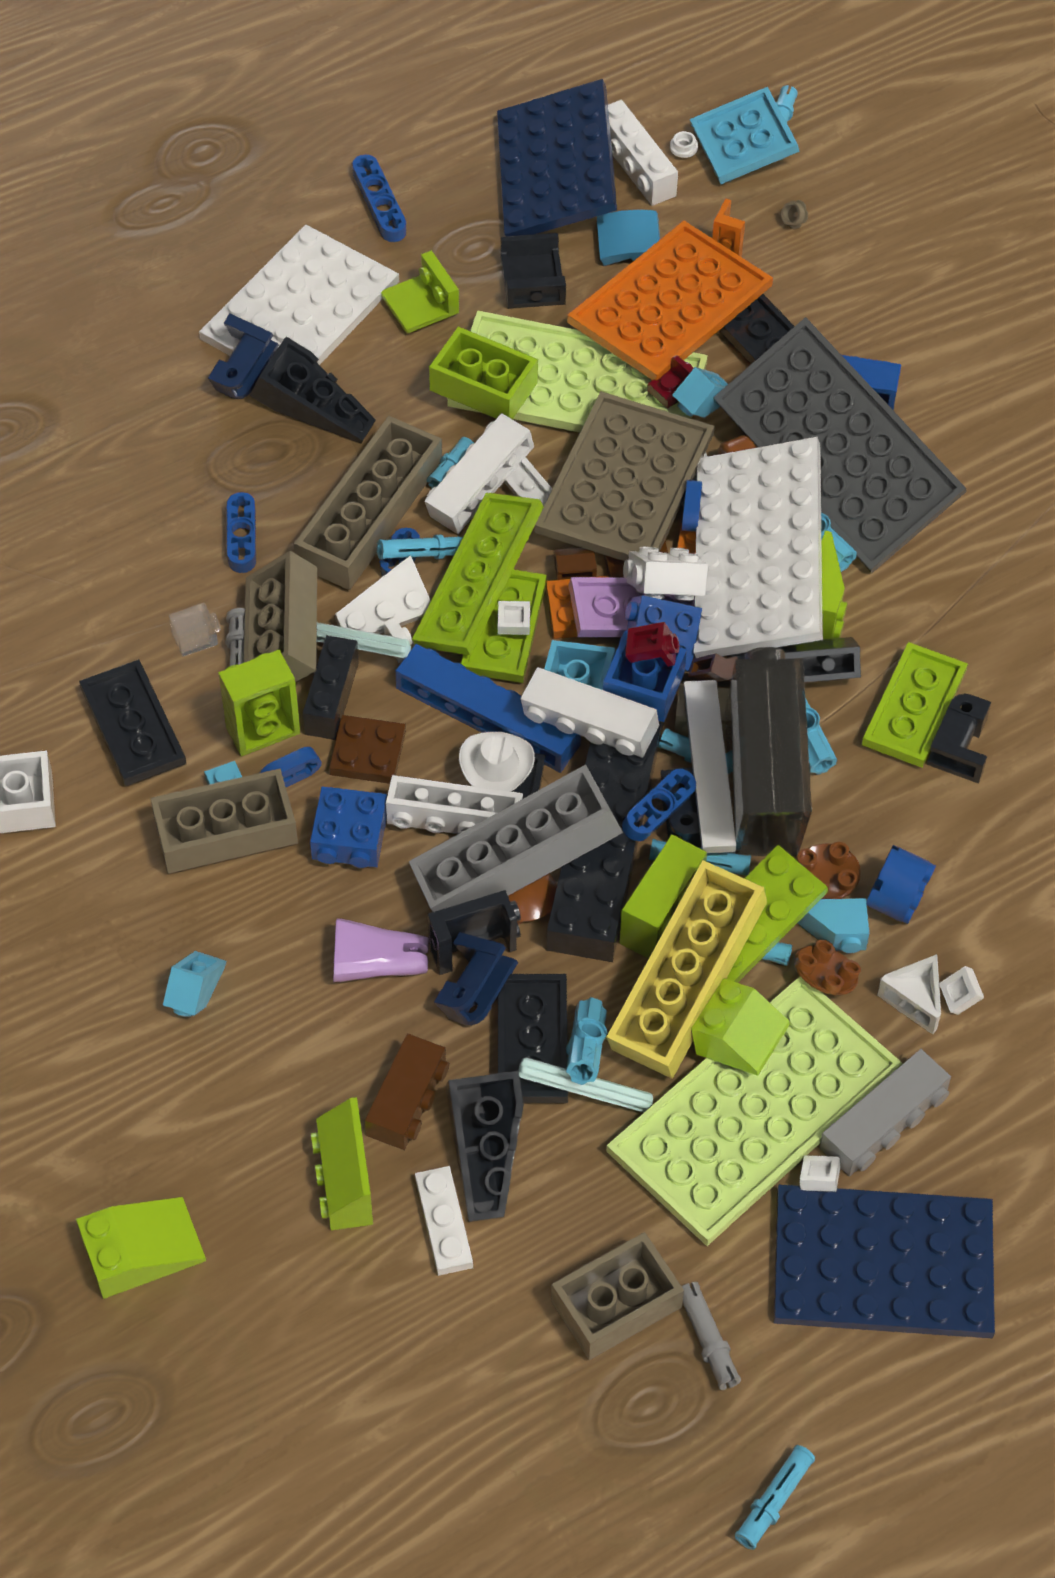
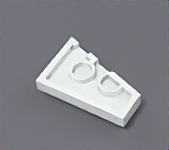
[335,555,431,634]

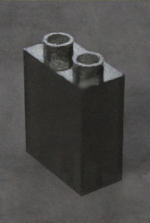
[725,647,812,856]

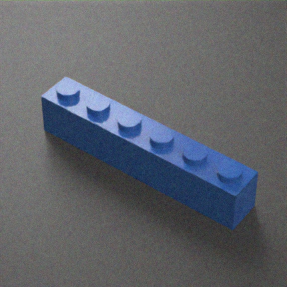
[395,644,581,773]

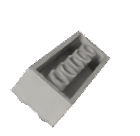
[409,765,623,912]

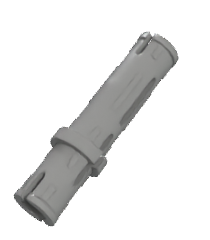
[682,1282,741,1390]

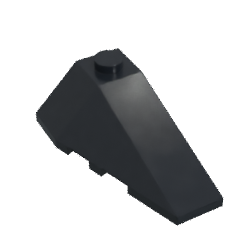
[250,336,376,444]
[446,1071,524,1222]

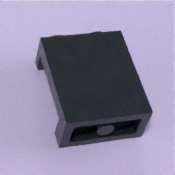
[500,233,566,309]
[428,890,521,975]

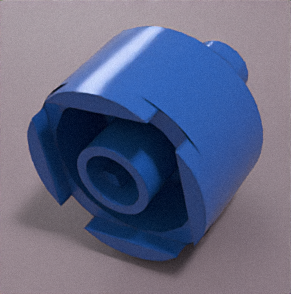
[866,845,936,924]

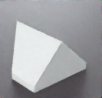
[877,954,941,1034]

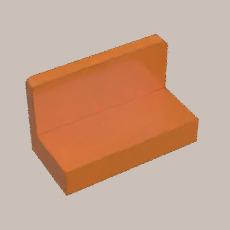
[712,198,745,257]

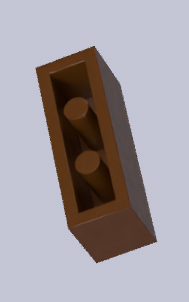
[365,1033,450,1151]

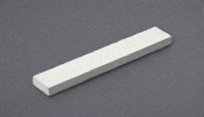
[683,680,736,853]

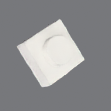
[498,601,530,635]
[384,617,413,663]
[939,966,984,1015]
[800,1155,840,1192]

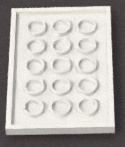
[199,225,399,365]

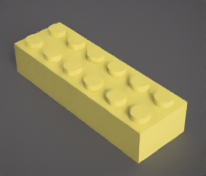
[607,860,767,1079]

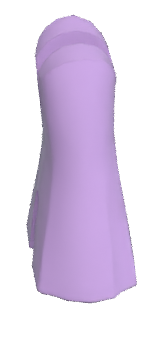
[333,918,429,982]

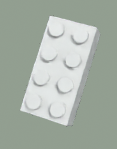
[0,750,56,833]

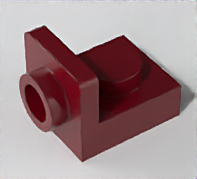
[648,355,694,409]
[625,622,680,667]

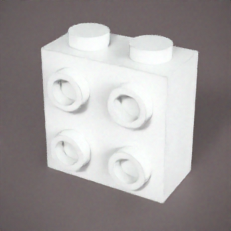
[623,546,708,600]

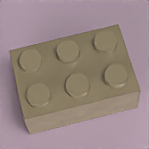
[551,1232,684,1360]

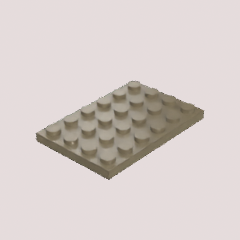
[534,391,715,561]

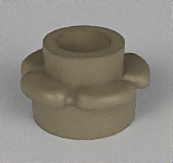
[781,200,808,229]

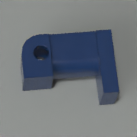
[208,313,279,399]
[434,932,518,1026]

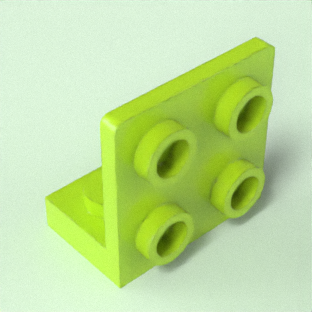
[381,250,459,333]

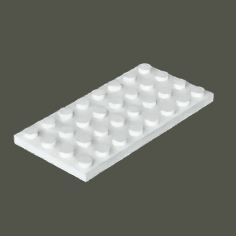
[694,437,823,658]

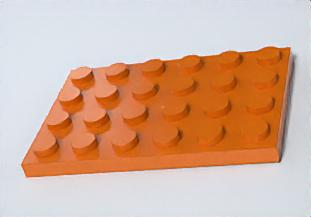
[567,220,773,381]

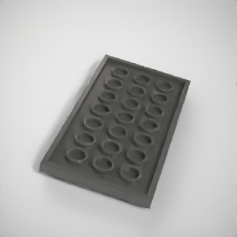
[713,317,967,573]

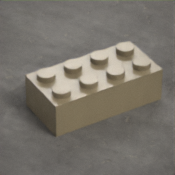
[244,551,317,682]
[150,768,298,874]

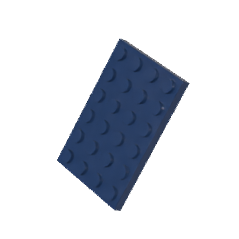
[497,79,617,236]
[774,1184,995,1339]

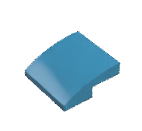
[597,210,660,266]

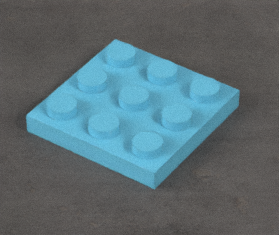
[690,86,799,184]

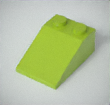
[821,530,848,639]
[76,1197,206,1299]

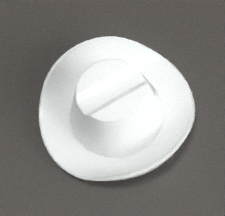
[459,732,535,792]

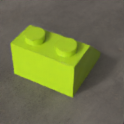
[691,978,790,1076]

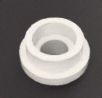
[670,131,698,158]

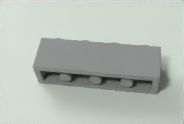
[819,1049,951,1177]

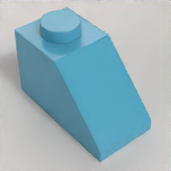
[673,367,728,417]
[797,898,870,953]
[163,951,226,1017]

